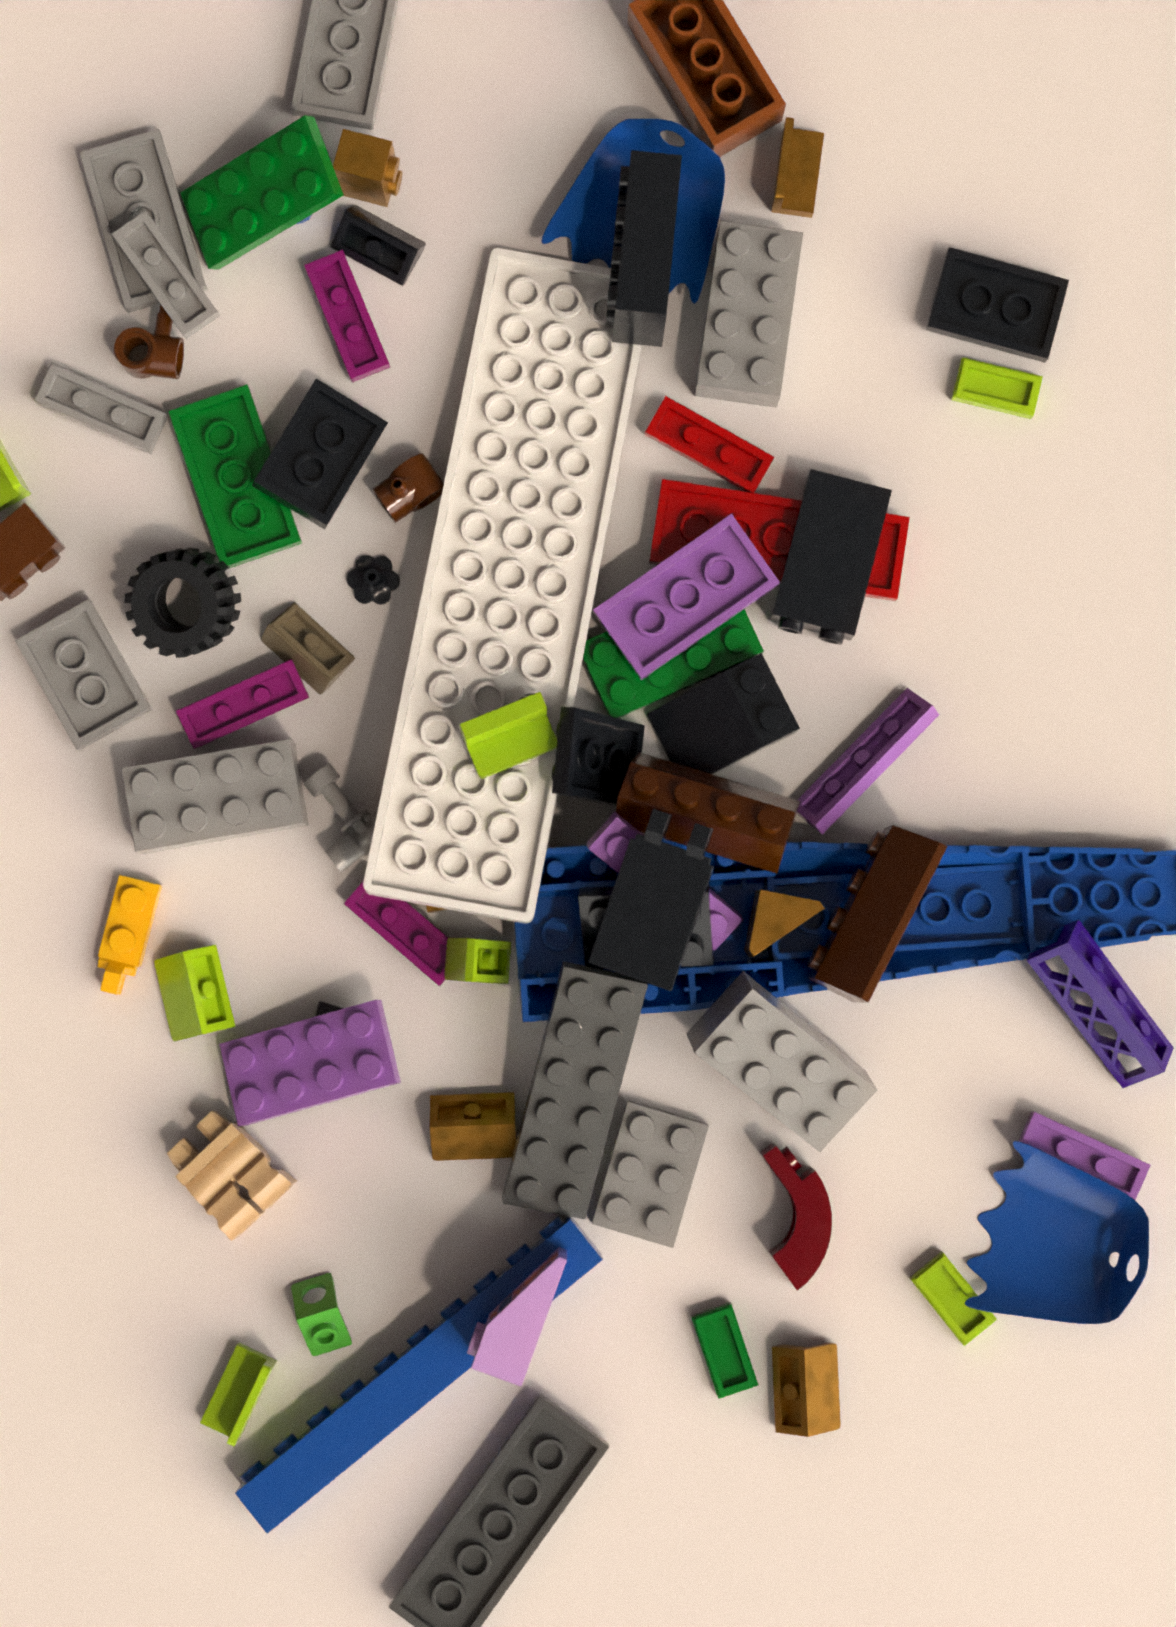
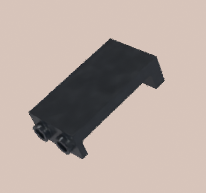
[770,469,892,645]

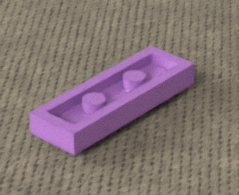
[1015,1111,1151,1200]

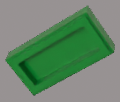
[691,1302,759,1399]

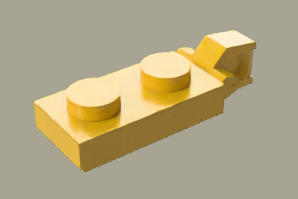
[97,875,162,995]

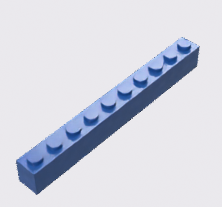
[235,1216,603,1534]

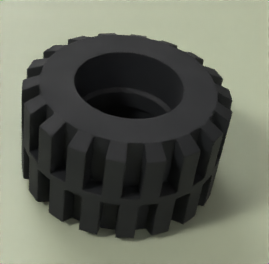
[124,547,241,658]

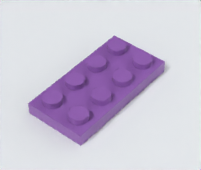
[593,514,780,680]
[219,999,401,1126]

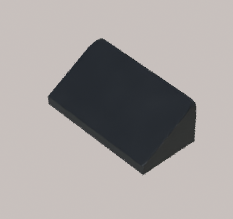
[330,205,426,286]

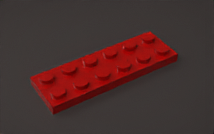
[649,479,910,601]

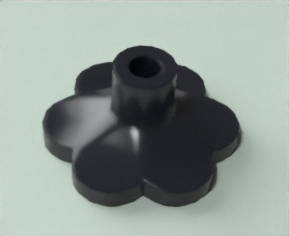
[347,555,400,605]

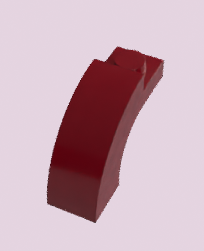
[760,1143,832,1291]

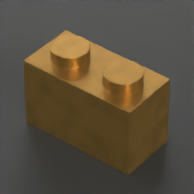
[333,129,403,207]

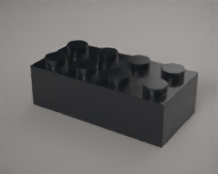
[605,150,682,347]

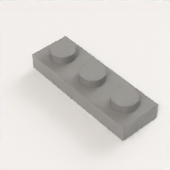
[111,210,220,339]
[34,363,168,454]

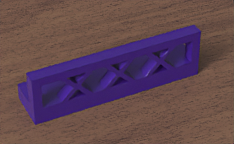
[1027,919,1174,1088]

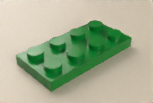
[180,115,344,270]
[168,384,303,569]
[583,609,764,719]

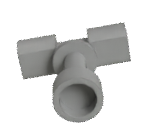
[304,763,378,873]

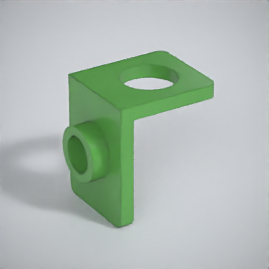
[291,1273,352,1356]

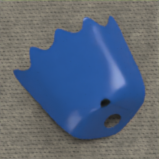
[541,119,725,304]
[965,1141,1149,1324]

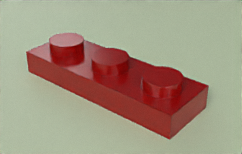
[645,396,774,493]

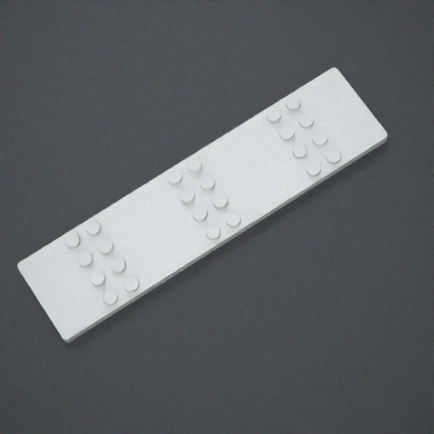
[363,248,642,924]

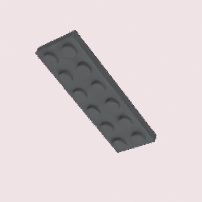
[502,961,648,1219]
[389,1393,609,1627]

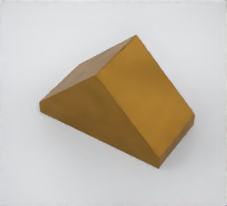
[744,889,825,957]

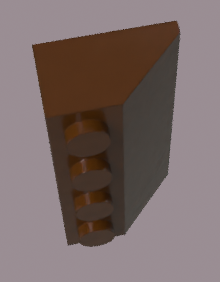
[616,752,801,873]
[807,825,948,1003]

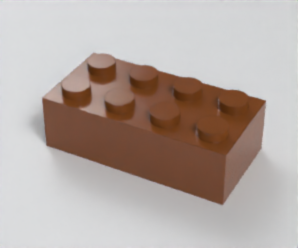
[627,0,786,157]

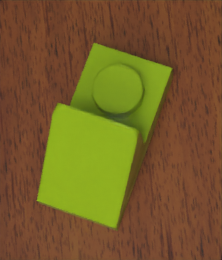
[445,938,511,984]

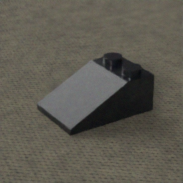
[647,653,800,774]

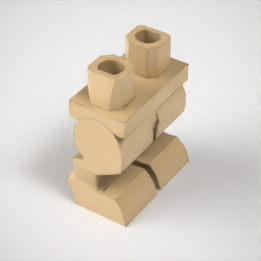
[167,1110,297,1241]

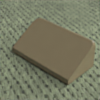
[261,602,355,695]

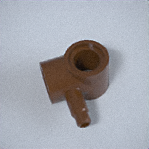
[114,304,184,380]
[372,453,444,523]

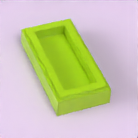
[951,357,1043,419]
[909,1251,997,1346]

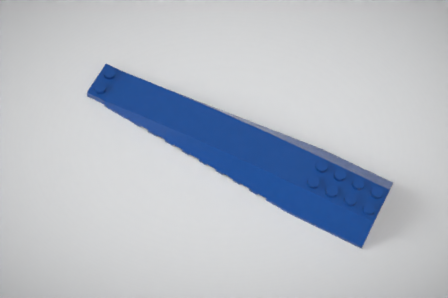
[514,840,1176,1022]

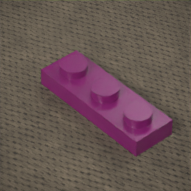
[304,250,391,383]
[176,659,309,749]
[344,880,448,986]

